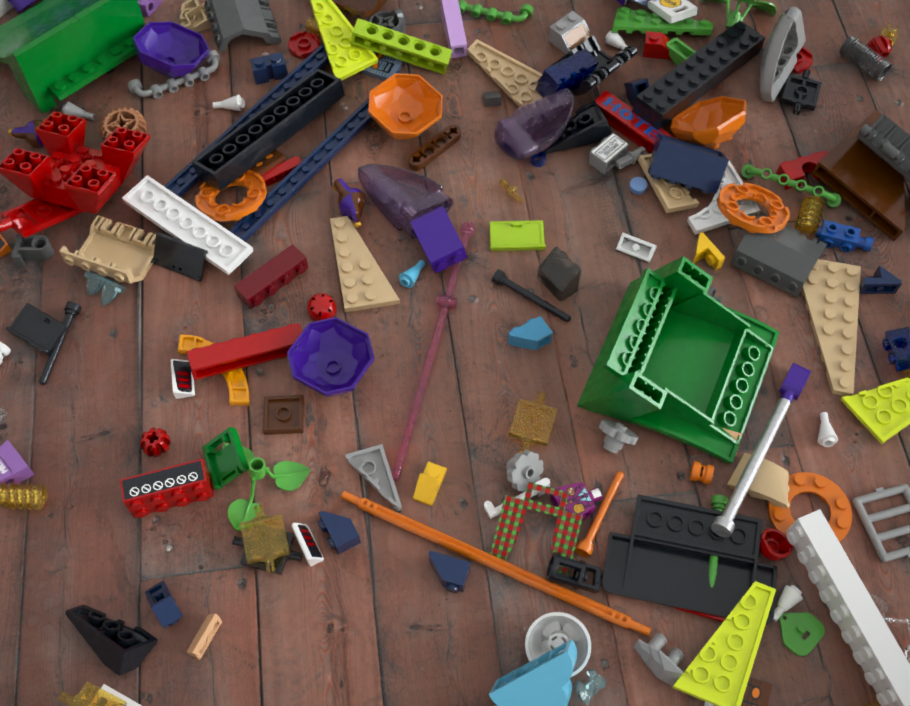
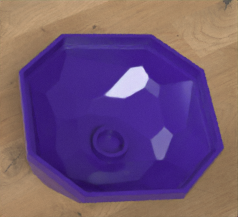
[133,21,210,78]
[287,317,375,397]

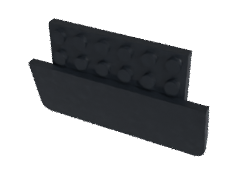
[602,494,777,625]

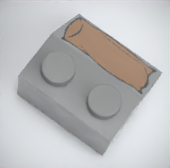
[548,11,592,54]

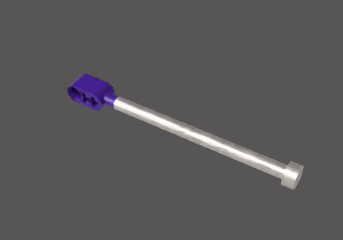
[711,363,811,538]

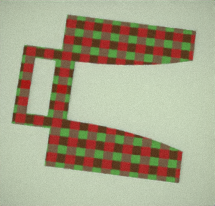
[490,482,583,576]

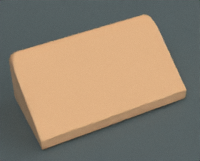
[186,613,222,660]

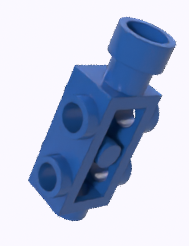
[815,220,874,252]

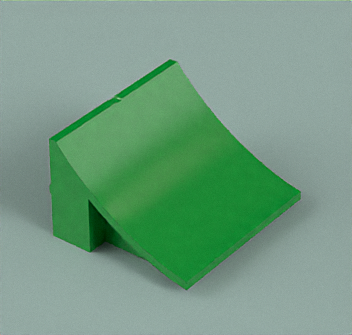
[0,0,145,114]
[577,256,780,464]

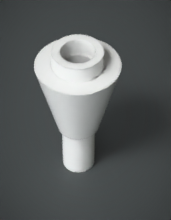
[605,30,628,49]
[213,94,245,112]
[817,412,838,447]
[773,585,803,622]

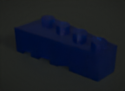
[535,48,599,104]

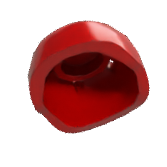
[307,293,337,321]
[759,528,793,561]

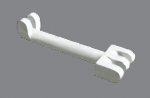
[484,478,550,519]

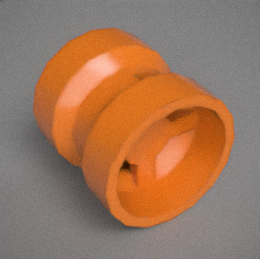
[689,461,714,485]

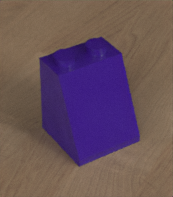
[410,206,468,273]

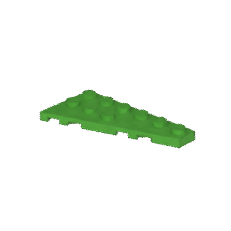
[612,7,713,36]

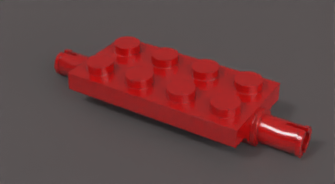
[0,199,84,238]

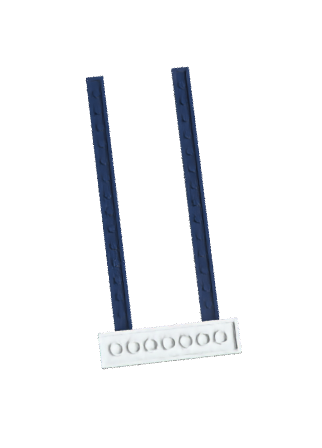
[122,44,403,275]

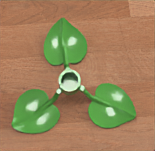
[700,0,777,29]
[222,443,310,531]

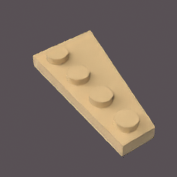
[638,153,699,213]

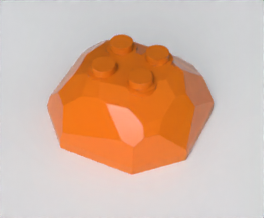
[368,73,443,140]
[671,96,747,149]

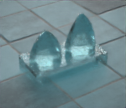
[84,271,126,306]

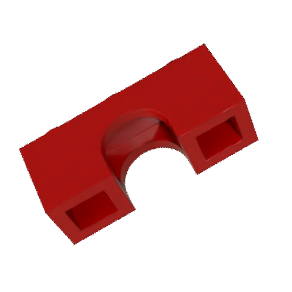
[776,150,828,190]

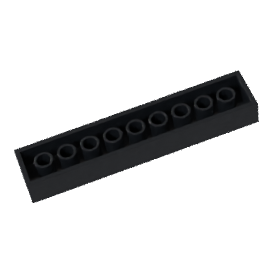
[632,20,766,130]
[192,68,345,191]

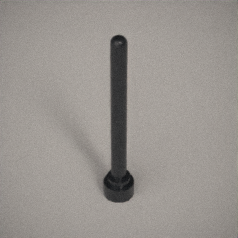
[491,269,571,322]
[39,301,82,385]

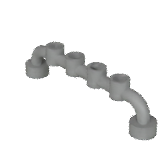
[127,50,220,99]

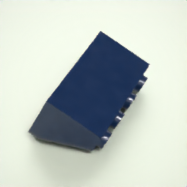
[648,134,729,194]

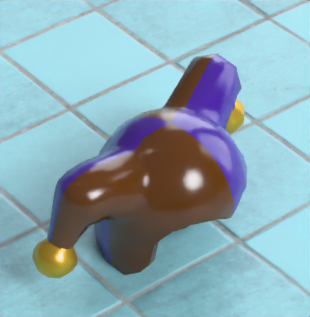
[8,120,44,147]
[332,179,366,228]

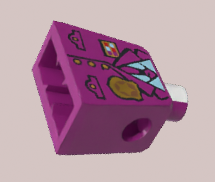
[549,482,602,521]

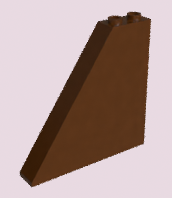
[811,110,905,241]

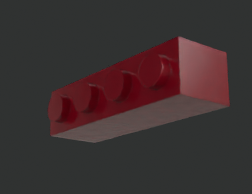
[234,244,308,310]

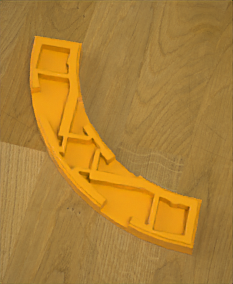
[178,334,250,406]

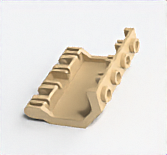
[59,215,156,284]

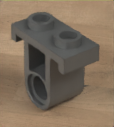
[11,234,54,268]

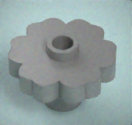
[598,419,639,454]
[506,450,544,492]

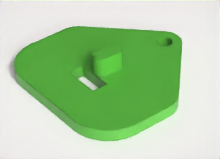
[779,612,825,656]

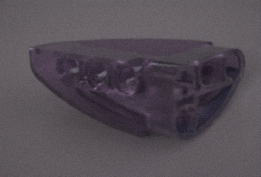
[494,88,574,160]
[358,164,453,239]

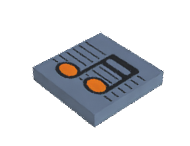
[362,51,404,81]

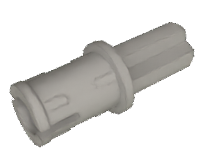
[615,146,647,169]

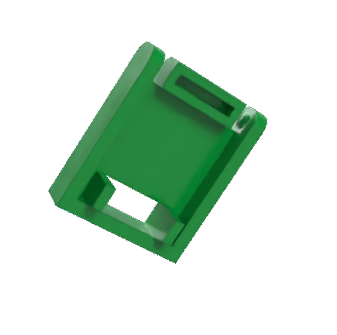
[201,427,249,490]

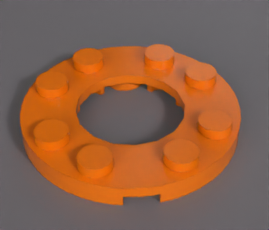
[195,170,267,222]
[717,183,790,234]
[767,472,852,548]

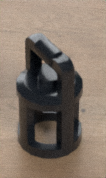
[546,552,602,593]

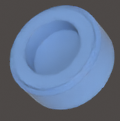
[629,177,647,195]

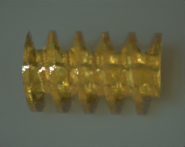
[795,196,825,235]
[0,482,48,510]

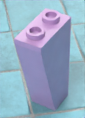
[440,0,467,58]

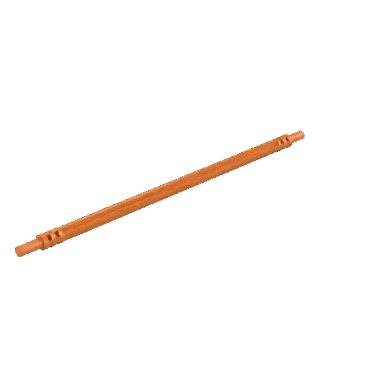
[341,491,651,636]

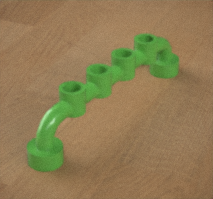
[459,0,534,25]
[741,164,841,208]

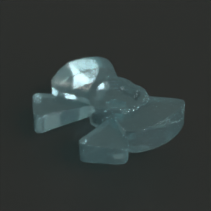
[574,669,606,705]

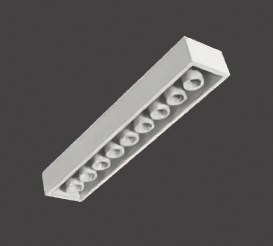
[786,509,910,706]

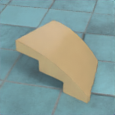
[179,0,211,32]
[727,453,790,508]

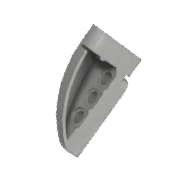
[759,7,806,103]

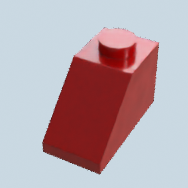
[643,31,672,60]

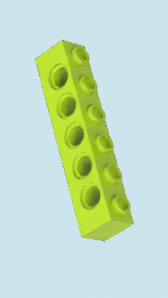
[350,18,452,75]

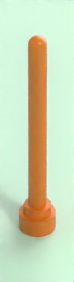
[575,471,624,558]

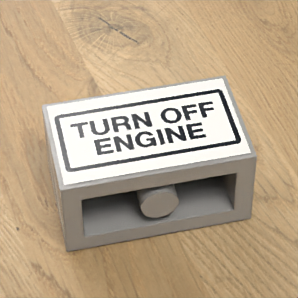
[589,133,629,175]

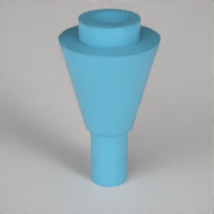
[399,260,426,288]

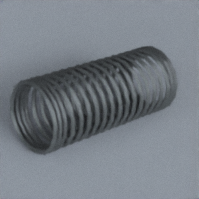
[839,36,892,81]

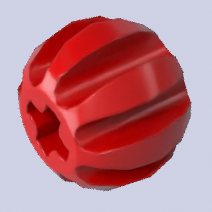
[866,35,892,60]
[140,427,170,457]

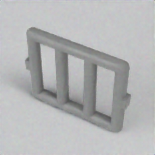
[852,484,910,562]

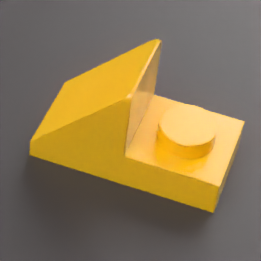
[693,232,725,271]
[413,462,447,506]

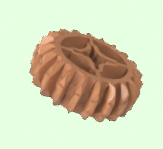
[99,107,147,141]

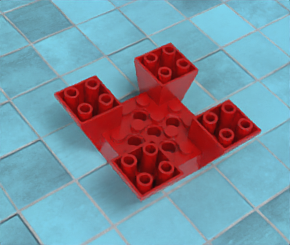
[0,111,150,214]

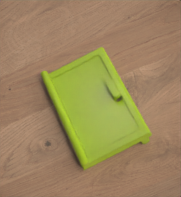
[489,220,546,251]

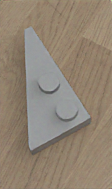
[345,444,402,511]

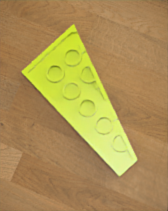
[309,0,378,81]
[841,377,910,445]
[672,581,776,706]

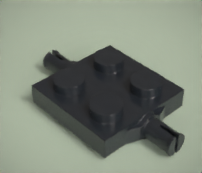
[781,69,822,115]
[232,524,303,575]

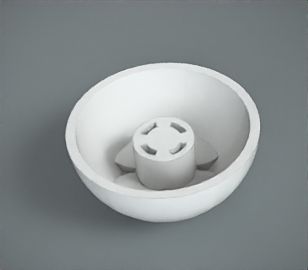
[525,612,591,677]

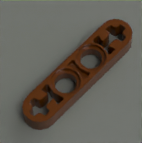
[408,125,461,171]

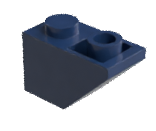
[317,511,361,554]

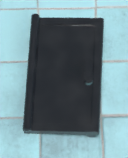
[151,233,208,281]
[6,303,69,356]

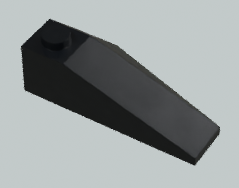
[539,101,612,154]
[65,604,158,676]

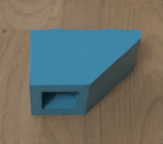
[508,316,553,351]

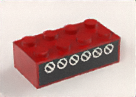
[120,458,214,518]

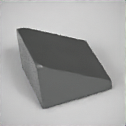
[483,91,501,106]

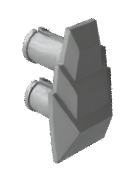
[633,633,684,686]

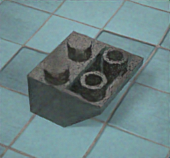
[537,246,581,303]

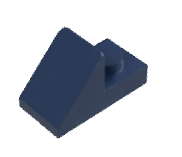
[859,266,902,294]

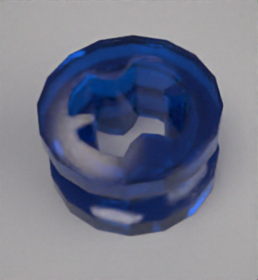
[530,150,546,167]

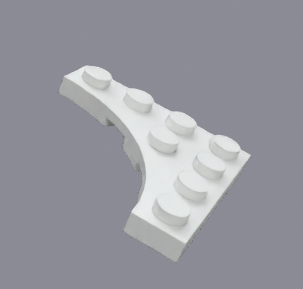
[687,157,760,235]

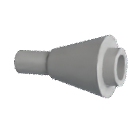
[62,101,95,121]

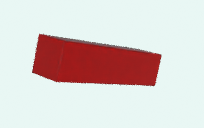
[261,156,302,187]

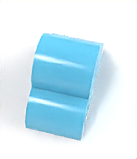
[489,639,577,706]

